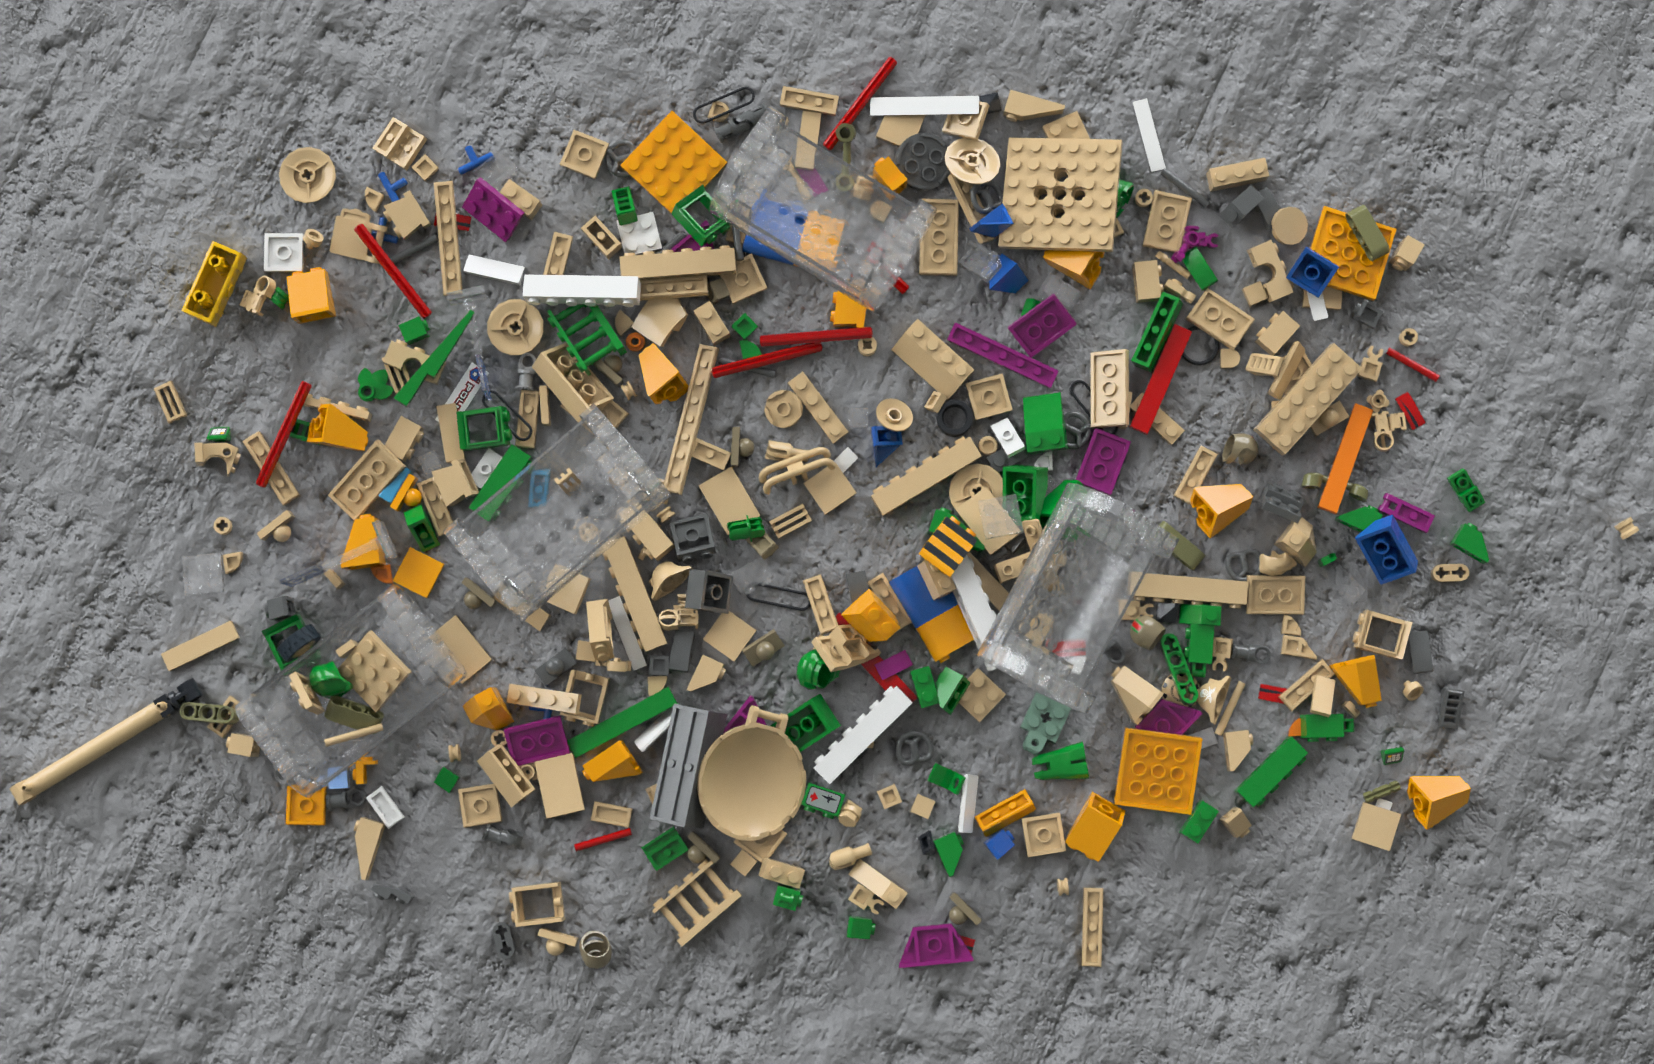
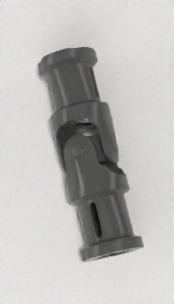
[714,103,771,143]

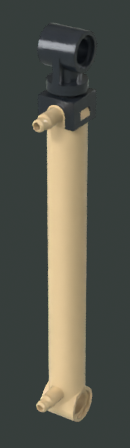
[10,678,203,806]

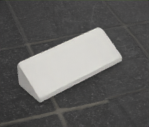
[464,255,525,285]
[634,707,673,752]
[958,774,978,833]

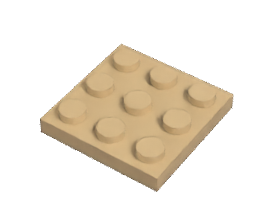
[338,630,411,712]

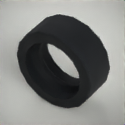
[936,399,973,437]

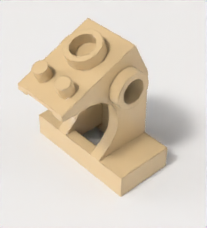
[194,443,241,477]

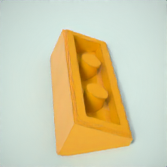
[975,789,1036,837]

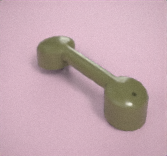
[836,123,856,191]
[1301,472,1369,502]

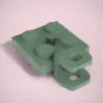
[1020,692,1071,755]

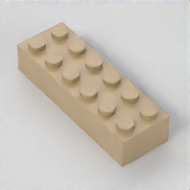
[1253,343,1363,455]

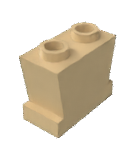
[383,190,431,240]
[431,459,479,507]
[993,551,1038,584]

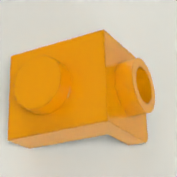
[352,757,378,784]

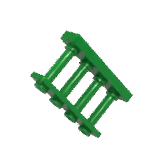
[547,304,627,376]

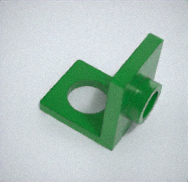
[928,763,966,795]

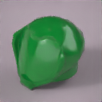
[796,649,840,690]
[309,661,353,699]

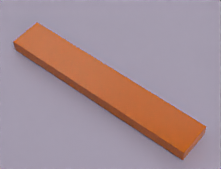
[1317,403,1373,515]

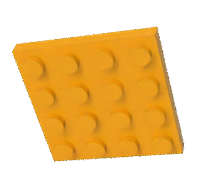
[620,111,728,213]
[1310,206,1397,301]
[1114,727,1203,815]

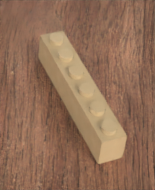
[620,245,737,280]
[871,436,982,517]
[601,536,668,652]
[1129,572,1248,609]

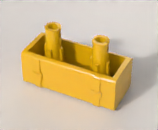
[181,241,247,327]

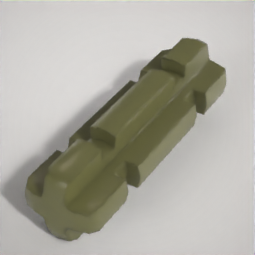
[1363,781,1401,803]

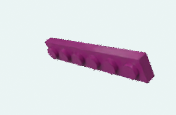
[947,322,1059,389]

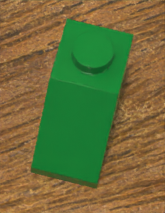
[404,505,440,552]
[1335,505,1383,533]
[1449,523,1489,564]
[1179,604,1222,627]
[936,667,971,715]
[933,831,964,877]
[846,915,876,939]

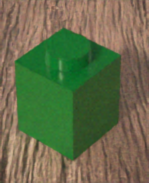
[398,316,430,345]

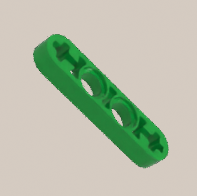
[1160,633,1198,706]

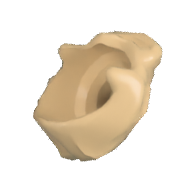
[1259,550,1297,576]

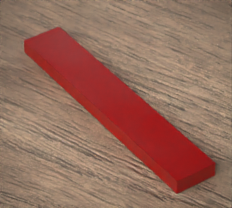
[1130,324,1192,435]
[835,613,918,702]

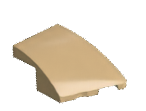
[631,298,688,347]
[811,624,881,672]

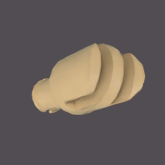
[765,440,809,462]
[829,843,872,870]

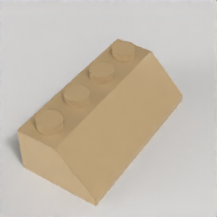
[891,319,974,401]
[532,342,614,423]

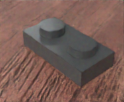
[986,449,1029,473]

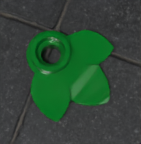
[358,368,394,402]

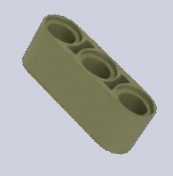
[1345,205,1390,261]
[1151,521,1206,571]
[324,696,384,734]
[180,702,240,725]

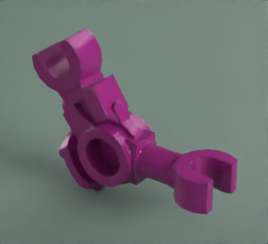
[1170,226,1218,263]

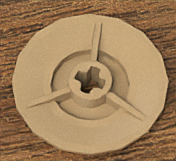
[944,138,1000,184]
[279,147,336,203]
[487,299,544,355]
[949,464,1003,509]

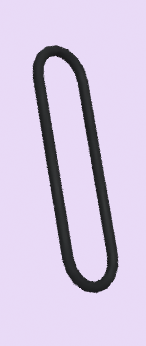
[693,87,755,124]
[1070,380,1119,435]
[482,390,533,441]
[746,583,811,611]

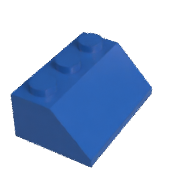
[1355,514,1418,585]

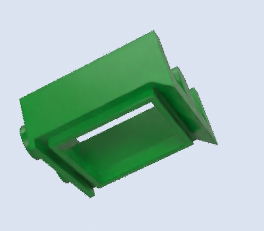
[671,185,733,247]
[456,406,512,451]
[261,614,320,675]

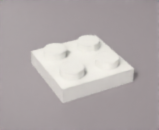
[617,212,662,255]
[264,233,304,272]

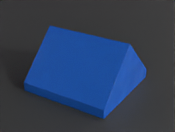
[1286,247,1339,298]

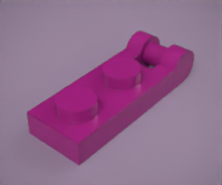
[1378,493,1435,533]

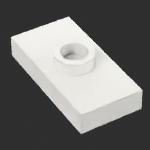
[991,417,1025,458]
[472,448,503,489]
[366,786,405,829]

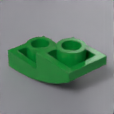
[1182,247,1218,291]
[1447,468,1486,512]

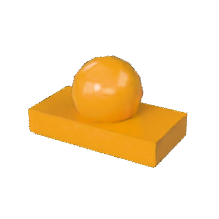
[390,474,422,512]

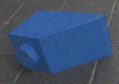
[984,829,1015,860]

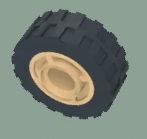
[277,624,321,663]

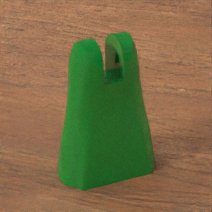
[1032,741,1089,780]

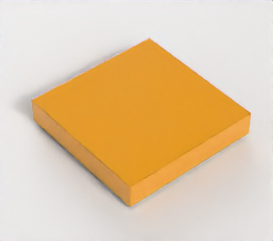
[393,547,445,598]
[286,786,327,825]

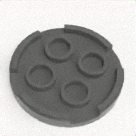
[895,133,950,191]

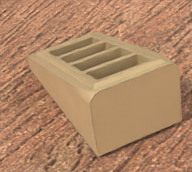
[1246,353,1283,376]

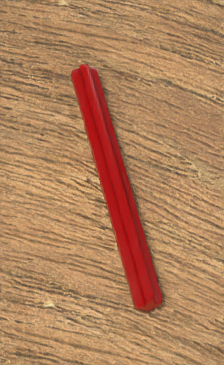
[823,57,897,150]
[354,224,432,319]
[760,327,873,347]
[712,342,823,378]
[256,381,312,488]

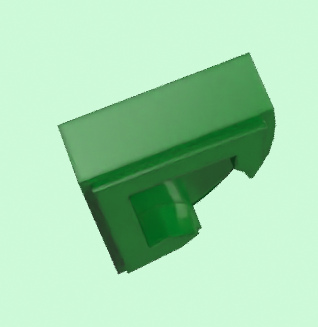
[739,340,762,360]
[1317,553,1337,567]

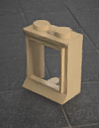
[586,599,614,661]
[1352,610,1413,660]
[560,669,611,727]
[509,881,565,927]

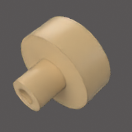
[303,229,324,249]
[1403,680,1424,701]

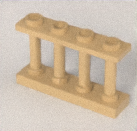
[652,859,742,946]

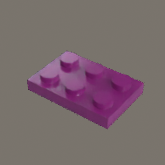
[462,177,525,242]
[1008,293,1077,358]
[1075,428,1131,495]
[504,715,570,766]

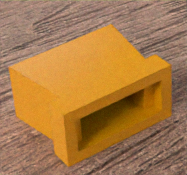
[873,156,908,199]
[830,287,868,328]

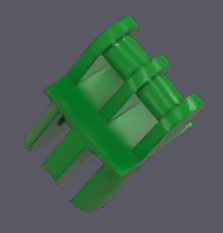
[727,515,765,542]

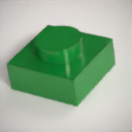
[731,313,758,340]

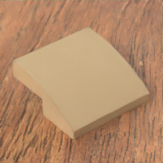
[372,117,427,171]

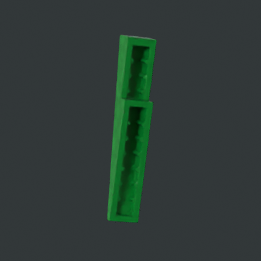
[394,310,475,407]
[568,687,678,758]

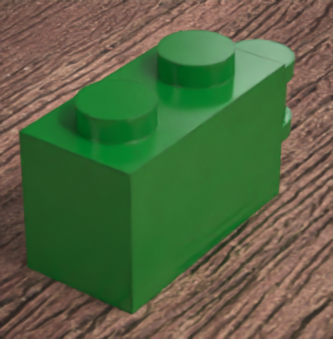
[1183,624,1215,677]
[1300,714,1354,742]
[773,884,803,911]

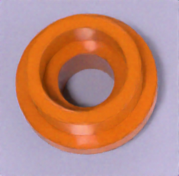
[626,332,645,352]

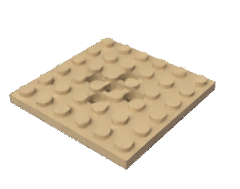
[998,138,1123,252]

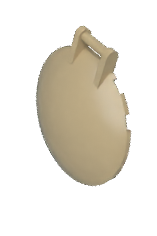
[697,705,806,841]

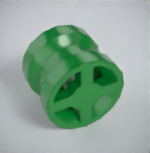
[268,286,289,310]

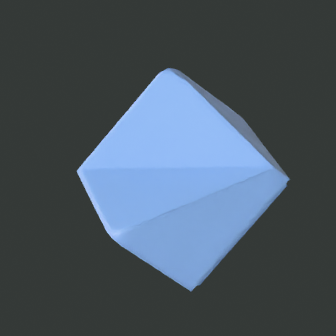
[329,769,350,789]

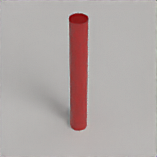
[1386,347,1440,382]
[574,828,632,852]

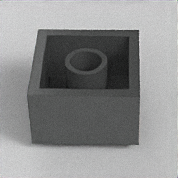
[685,570,733,614]

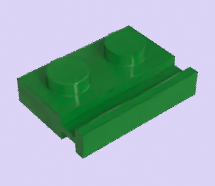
[641,826,689,871]

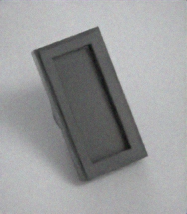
[535,648,577,686]

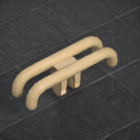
[759,447,836,495]

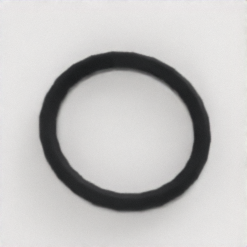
[1182,326,1219,365]

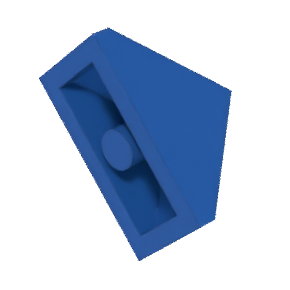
[969,203,1014,238]
[989,254,1029,294]
[871,426,903,467]

